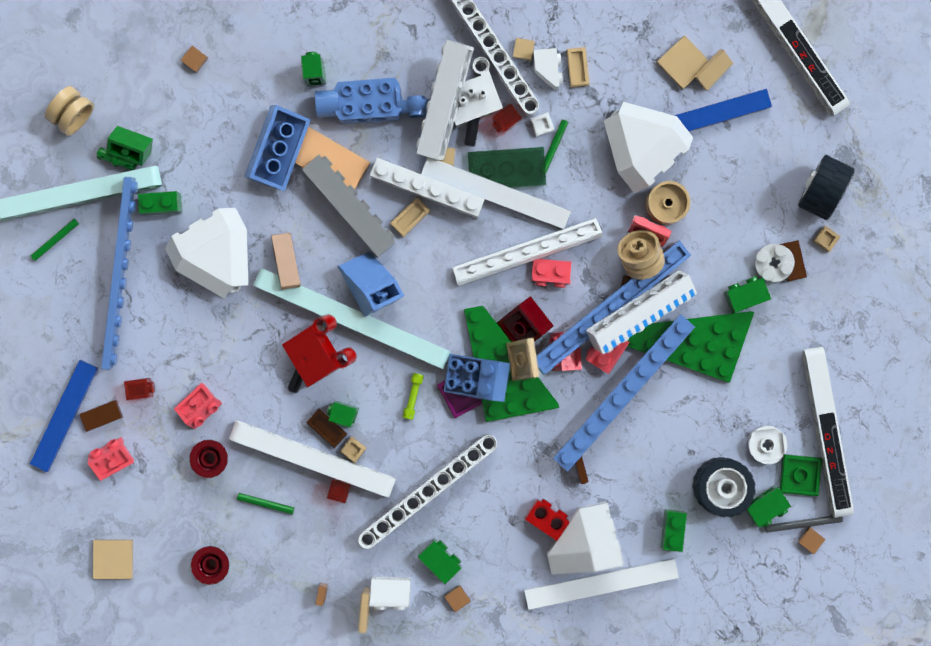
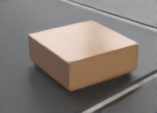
[181,46,208,73]
[797,527,826,554]
[315,583,328,606]
[444,585,471,612]

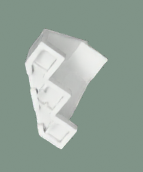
[604,102,693,193]
[165,208,248,299]
[547,501,624,574]

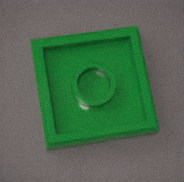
[779,454,822,496]

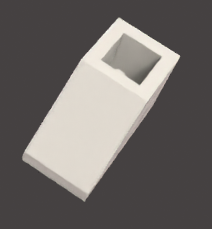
[533,48,563,90]

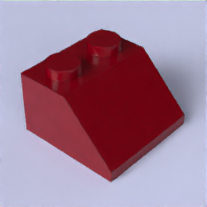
[497,296,554,342]

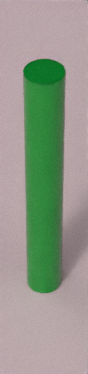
[539,119,569,175]
[30,218,79,261]
[237,493,295,515]

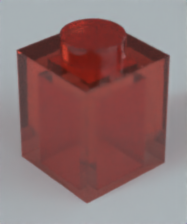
[492,103,522,135]
[124,378,155,401]
[327,478,352,503]

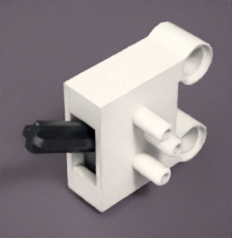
[436,57,503,147]

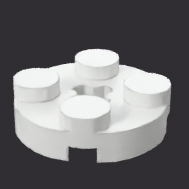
[755,244,795,282]
[748,426,788,464]

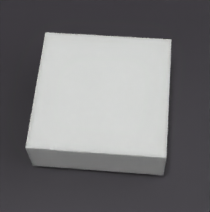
[530,113,554,138]

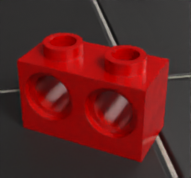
[524,499,570,541]

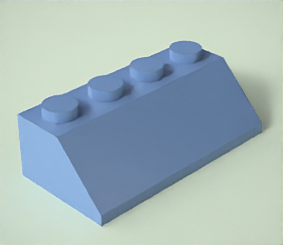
[244,105,311,191]

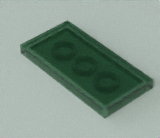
[468,147,546,188]

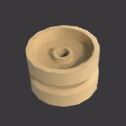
[45,86,94,136]
[645,181,691,226]
[618,230,665,280]

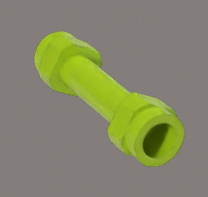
[402,373,424,420]

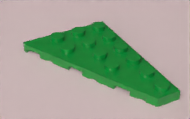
[464,306,559,422]
[627,311,754,383]

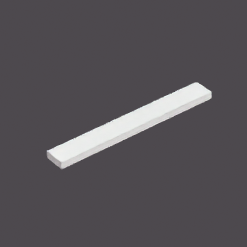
[421,157,571,229]
[452,218,603,286]
[524,558,679,610]

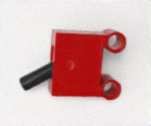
[282,314,357,393]

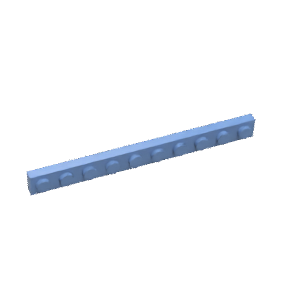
[101,176,138,370]
[536,240,691,375]
[553,314,695,471]

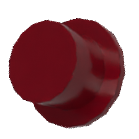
[189,440,228,478]
[191,546,230,585]

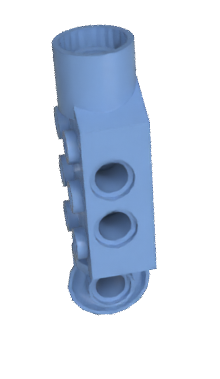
[315,78,430,124]

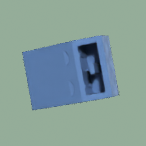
[338,252,404,317]
[444,354,510,402]

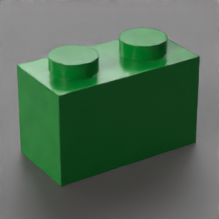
[301,52,326,86]
[106,126,153,166]
[138,191,182,215]
[724,276,771,313]
[327,401,359,428]
[745,485,791,528]
[660,509,687,552]
[418,539,462,584]

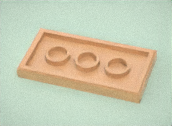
[295,127,370,189]

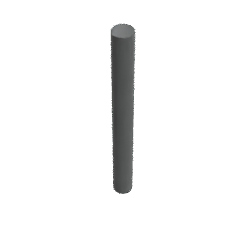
[765,516,843,533]

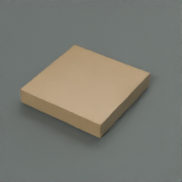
[656,35,709,90]
[506,338,539,381]
[93,540,133,579]
[358,587,371,633]

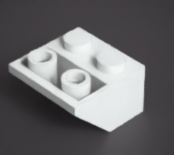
[369,577,411,610]

